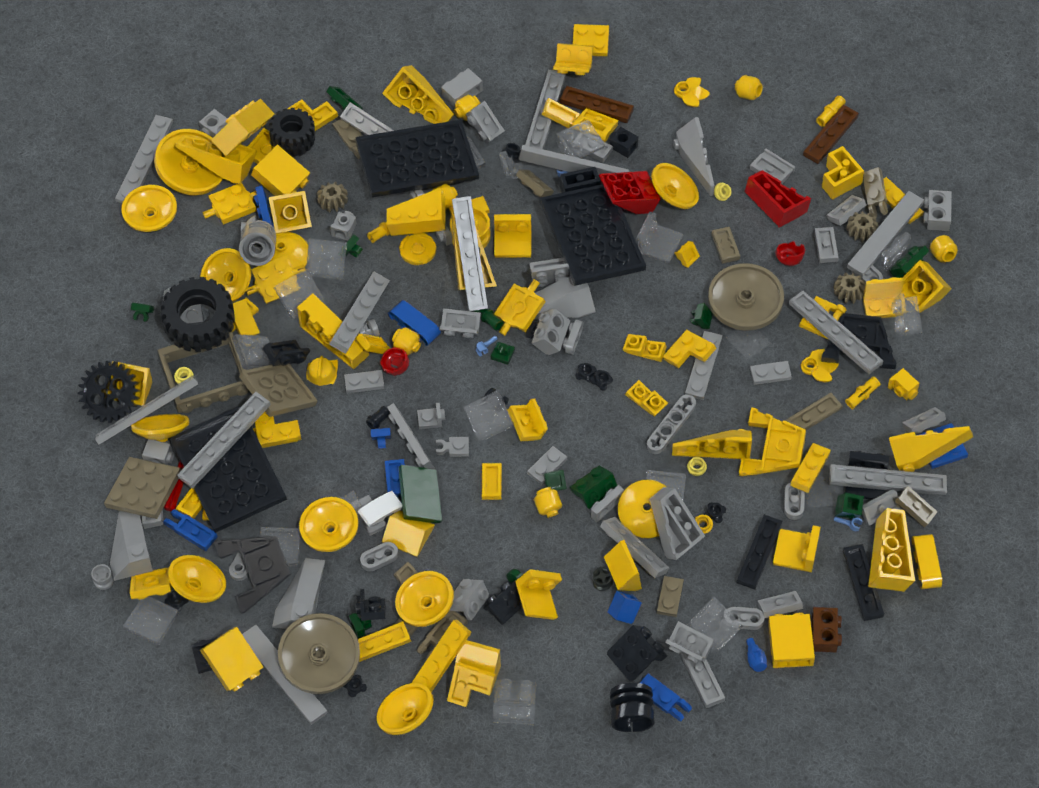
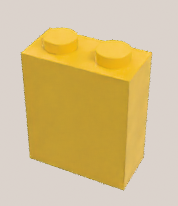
[251,144,310,196]
[768,613,815,668]
[200,627,264,692]

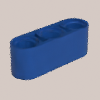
[388,300,441,346]

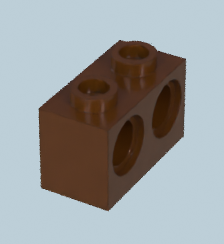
[812,607,842,653]

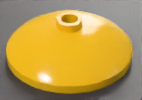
[651,163,699,209]
[122,185,177,232]
[260,231,310,269]
[200,248,251,302]
[131,414,190,442]
[618,480,666,538]
[299,497,359,552]
[168,555,226,603]
[395,571,454,627]
[377,683,434,735]

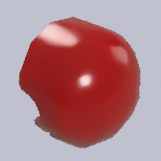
[775,241,806,267]
[380,347,409,376]

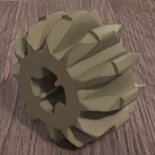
[317,181,348,213]
[846,210,879,243]
[834,272,865,304]

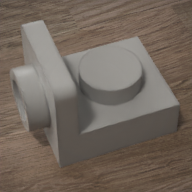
[417,403,445,429]

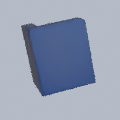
[608,591,642,624]

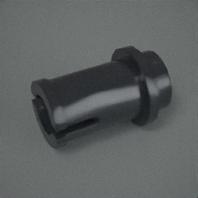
[366,406,390,429]

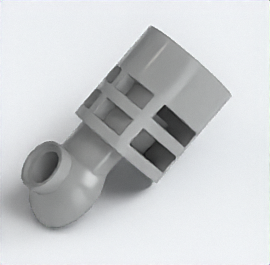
[239,215,276,266]

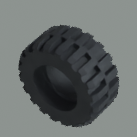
[160,277,235,352]

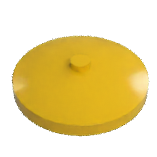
[154,129,223,195]

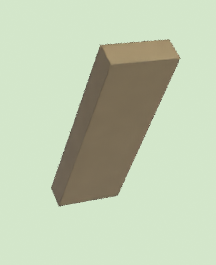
[785,393,843,430]

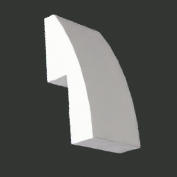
[358,491,402,527]

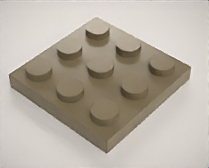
[239,364,317,417]
[104,457,181,519]

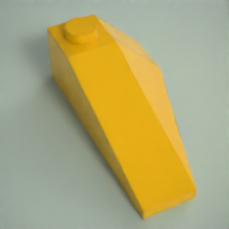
[382,65,454,124]
[175,136,257,184]
[889,426,973,472]
[672,429,752,459]

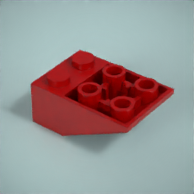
[599,171,661,214]

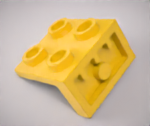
[553,43,593,75]
[494,214,531,258]
[863,277,904,318]
[773,525,821,572]
[515,569,562,620]

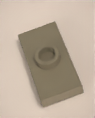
[712,227,740,264]

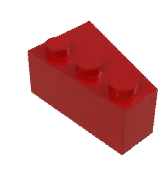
[744,170,812,228]

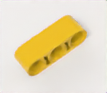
[911,534,942,589]

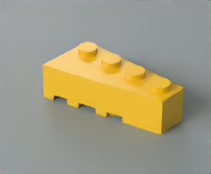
[297,293,369,370]
[868,508,915,592]

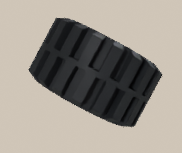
[269,108,315,157]

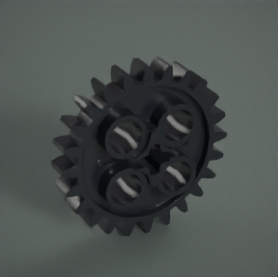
[78,361,140,423]

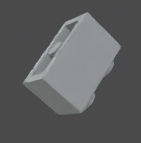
[441,68,483,108]

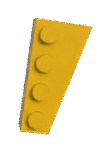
[211,99,275,156]
[451,215,497,290]

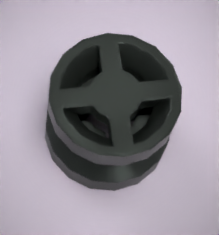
[593,567,612,591]

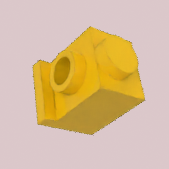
[888,368,919,400]

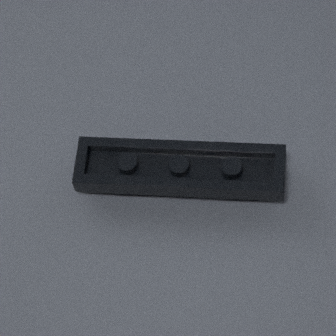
[737,514,783,590]
[843,544,884,621]

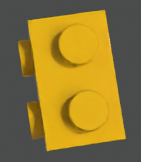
[508,398,548,441]

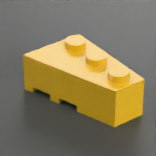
[387,188,446,236]

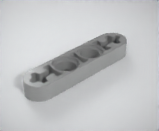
[647,394,696,454]

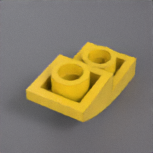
[623,334,667,362]
[625,380,668,416]

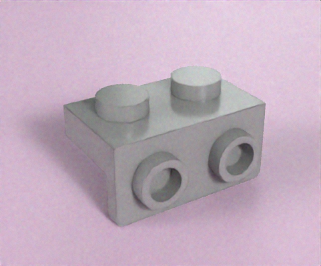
[466,101,505,143]
[439,308,481,338]
[449,579,489,620]
[665,621,715,663]

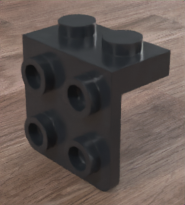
[845,451,890,500]
[607,625,667,681]

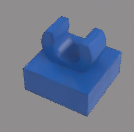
[371,428,391,448]

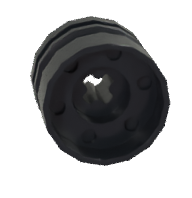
[610,682,655,732]

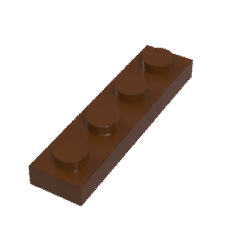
[560,86,634,123]
[803,105,859,164]

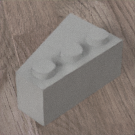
[650,487,705,560]

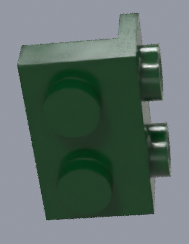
[889,245,929,278]
[570,465,618,509]

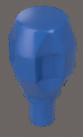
[746,638,767,672]

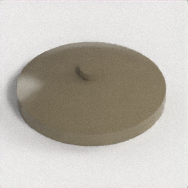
[708,263,784,331]
[278,613,360,694]

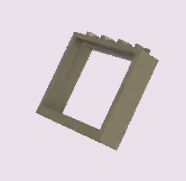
[158,332,249,413]

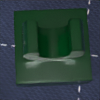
[339,234,363,258]
[131,303,154,322]
[689,303,713,329]
[490,341,515,365]
[349,613,372,639]

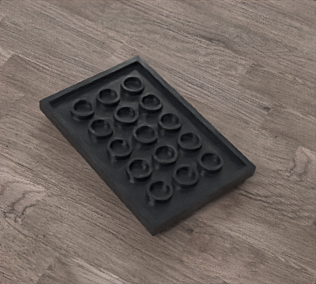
[355,120,479,198]
[540,184,646,286]
[170,406,287,533]

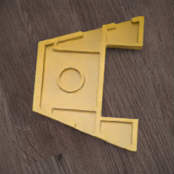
[739,407,806,476]

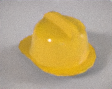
[306,355,338,386]

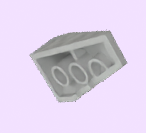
[673,117,714,196]
[534,276,596,320]
[110,511,153,581]
[272,558,325,629]

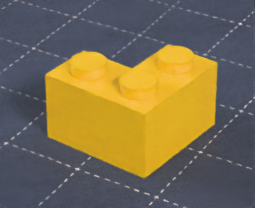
[822,146,864,200]

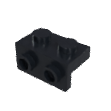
[263,340,310,366]

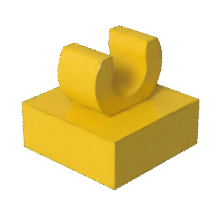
[675,241,700,268]

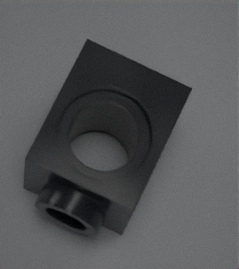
[609,127,639,158]

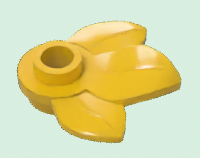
[674,77,710,107]
[801,349,839,382]

